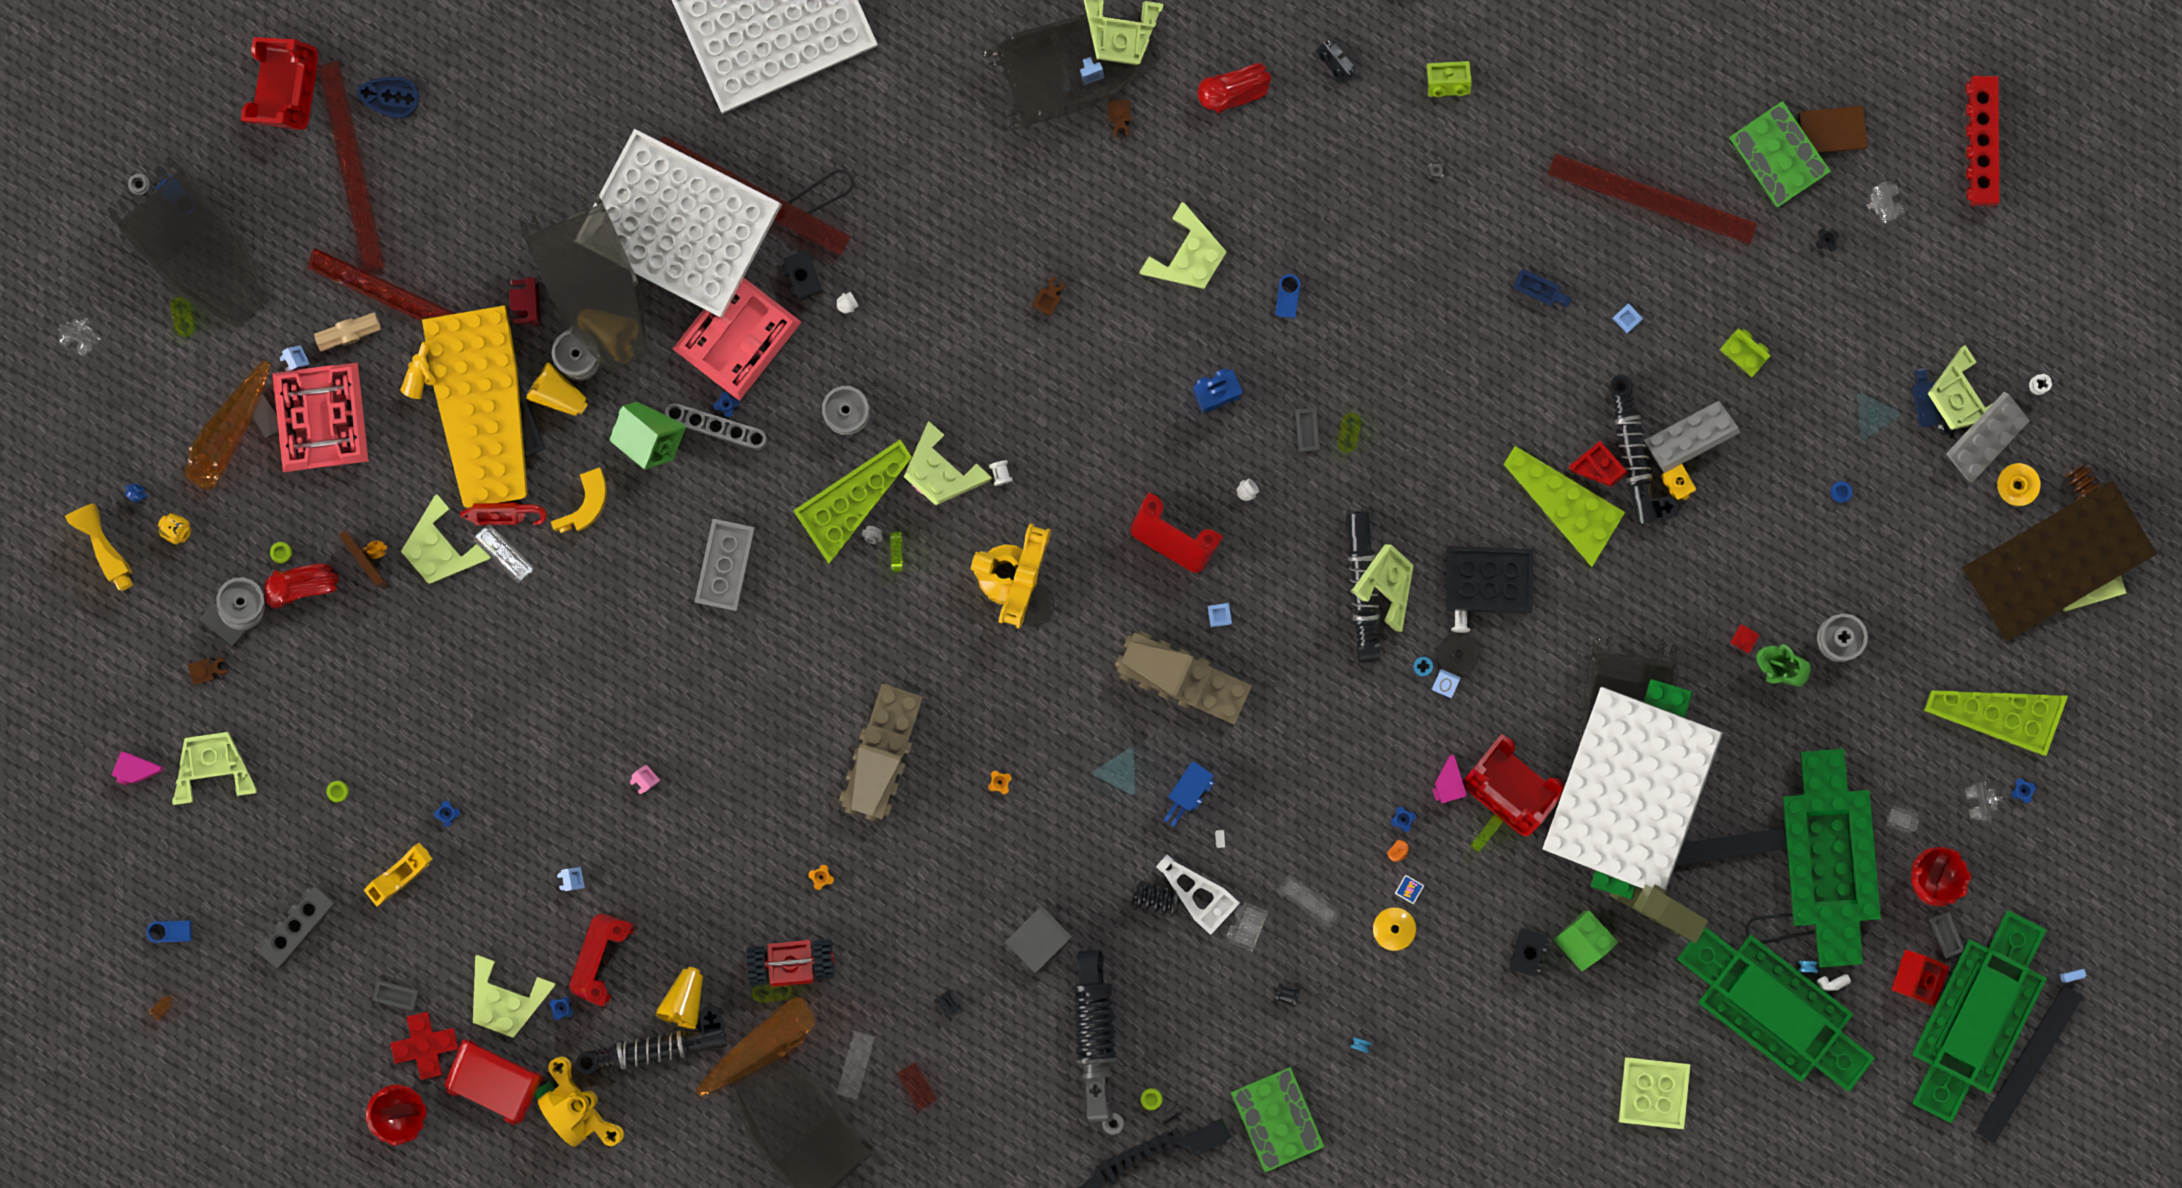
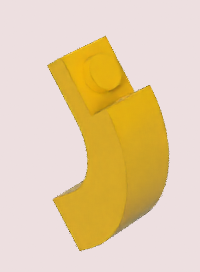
[551,468,607,533]
[364,842,432,907]

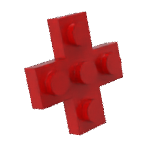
[390,1012,459,1080]

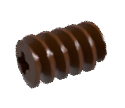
[2065,464,2100,500]

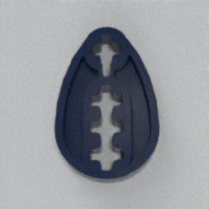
[357,77,420,119]

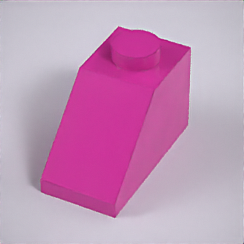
[112,751,164,786]
[1432,755,1467,804]

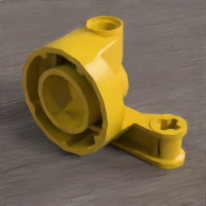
[971,523,1051,629]
[538,1057,624,1147]

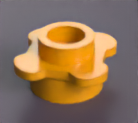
[363,541,387,559]
[988,771,1012,794]
[809,865,834,890]

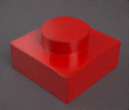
[1730,624,1759,654]

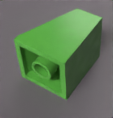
[609,402,686,469]
[1553,910,1619,971]

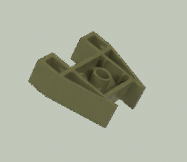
[1609,884,1708,943]

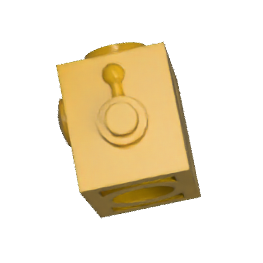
[1660,464,1696,501]

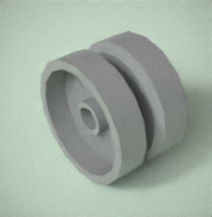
[552,329,601,382]
[822,386,870,435]
[216,577,265,630]
[1816,613,1868,662]

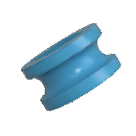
[1413,657,1433,676]
[1798,961,1818,973]
[1351,1037,1372,1053]

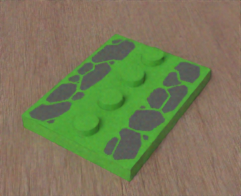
[1729,101,1831,208]
[1231,1067,1324,1172]

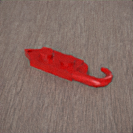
[460,503,547,525]

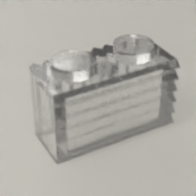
[1226,902,1268,952]

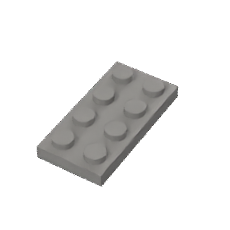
[1946,392,2030,483]
[1644,401,1740,473]
[695,519,755,611]

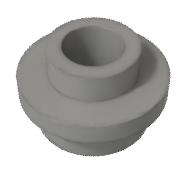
[128,174,150,195]
[862,526,883,544]
[1102,1113,1124,1135]

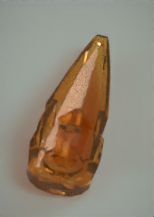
[185,360,271,490]
[696,997,815,1096]

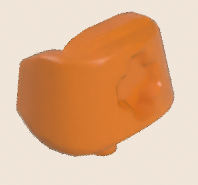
[1387,840,1409,862]

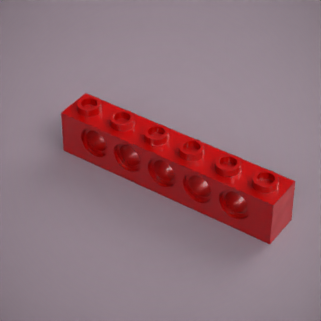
[1966,76,1999,206]

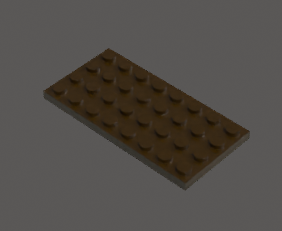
[1962,480,2157,641]

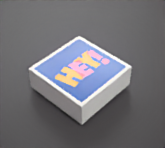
[1394,875,1424,904]

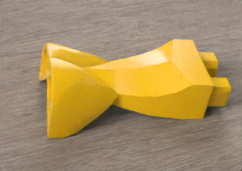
[65,504,134,591]

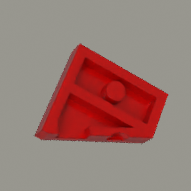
[1568,441,1628,487]

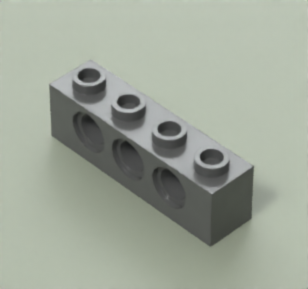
[258,886,337,969]

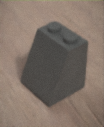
[1005,906,1072,973]

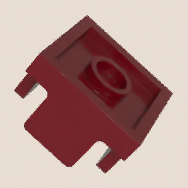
[509,277,542,326]

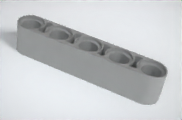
[665,404,767,450]

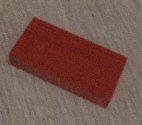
[897,1062,937,1110]

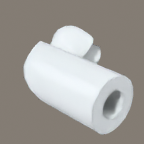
[1817,974,1851,991]

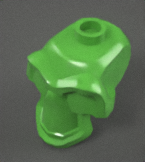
[1756,644,1811,687]

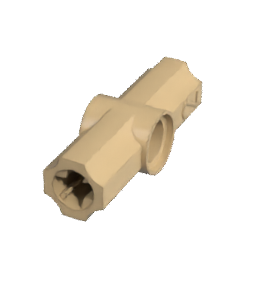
[314,312,381,352]

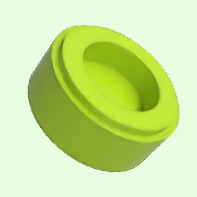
[270,542,292,564]
[326,781,349,802]
[1141,1088,1162,1110]

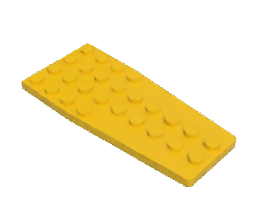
[422,305,528,508]

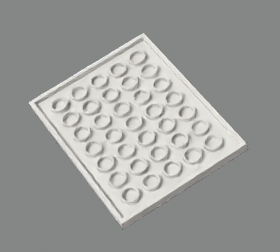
[672,0,878,114]
[575,129,782,318]
[1543,687,1723,890]

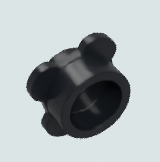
[1816,229,1839,252]
[1938,418,1957,438]

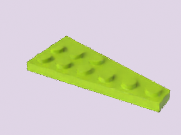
[793,440,912,564]
[1503,446,1625,568]
[1924,690,2068,756]

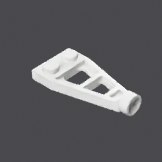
[1156,854,1239,935]

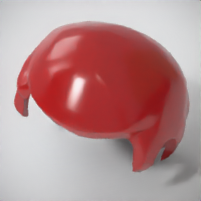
[1911,847,1971,907]
[366,1084,426,1146]

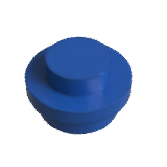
[1831,481,1852,503]

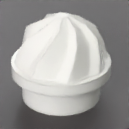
[837,292,859,313]
[1237,479,1259,501]

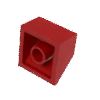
[1891,949,1949,1007]

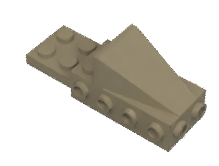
[1115,631,1252,725]
[839,684,923,822]

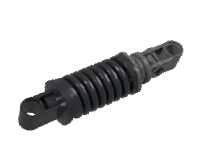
[1071,950,1117,1122]

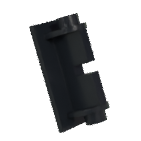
[1316,39,1356,84]

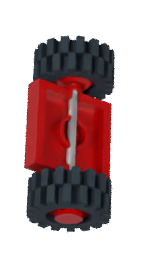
[746,939,834,987]

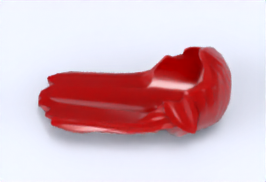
[1197,63,1272,113]
[263,563,339,608]

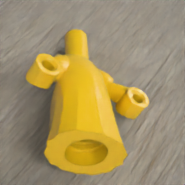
[400,342,436,399]

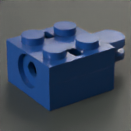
[1193,368,1243,414]
[1163,761,1215,827]

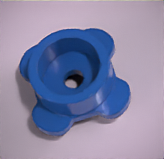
[714,392,739,417]
[125,483,148,503]
[2011,778,2036,803]
[434,801,460,827]
[1391,807,1416,832]
[550,996,574,1020]

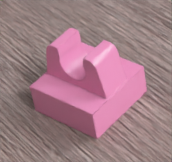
[630,765,660,794]

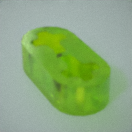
[170,297,195,337]
[1337,413,1361,453]
[890,532,903,573]
[1470,814,1503,852]
[752,982,793,1003]

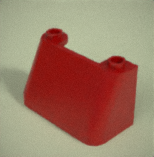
[241,37,318,130]
[1131,492,1223,573]
[1462,734,1565,836]
[570,913,636,1007]
[444,1039,545,1125]

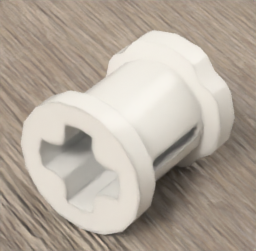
[2029,374,2052,395]
[989,460,1013,486]

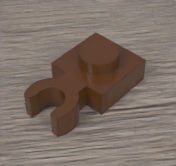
[1108,99,1131,138]
[1032,276,1065,317]
[188,658,228,685]

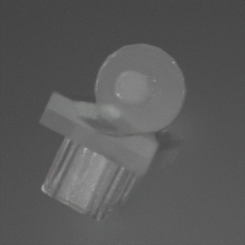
[1867,181,1904,224]
[57,318,101,356]
[1965,782,2003,821]

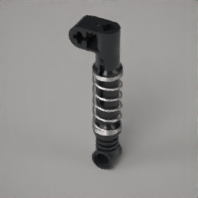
[1610,375,1678,525]
[1346,510,1380,663]
[576,1005,727,1074]

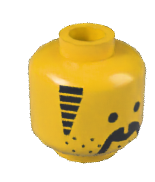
[158,513,192,544]

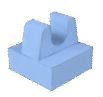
[1080,57,1105,85]
[280,345,310,372]
[557,867,585,891]

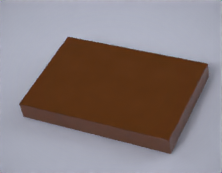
[1799,106,1868,153]
[339,530,389,589]

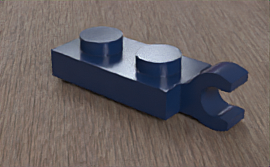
[1513,269,1572,308]
[1911,368,1941,428]

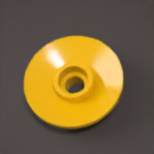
[1997,463,2040,506]
[1373,908,1416,951]

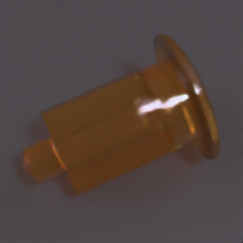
[147,995,173,1022]

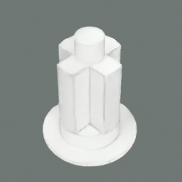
[1451,611,1470,633]

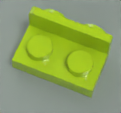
[1426,61,1471,97]
[1719,328,1771,377]

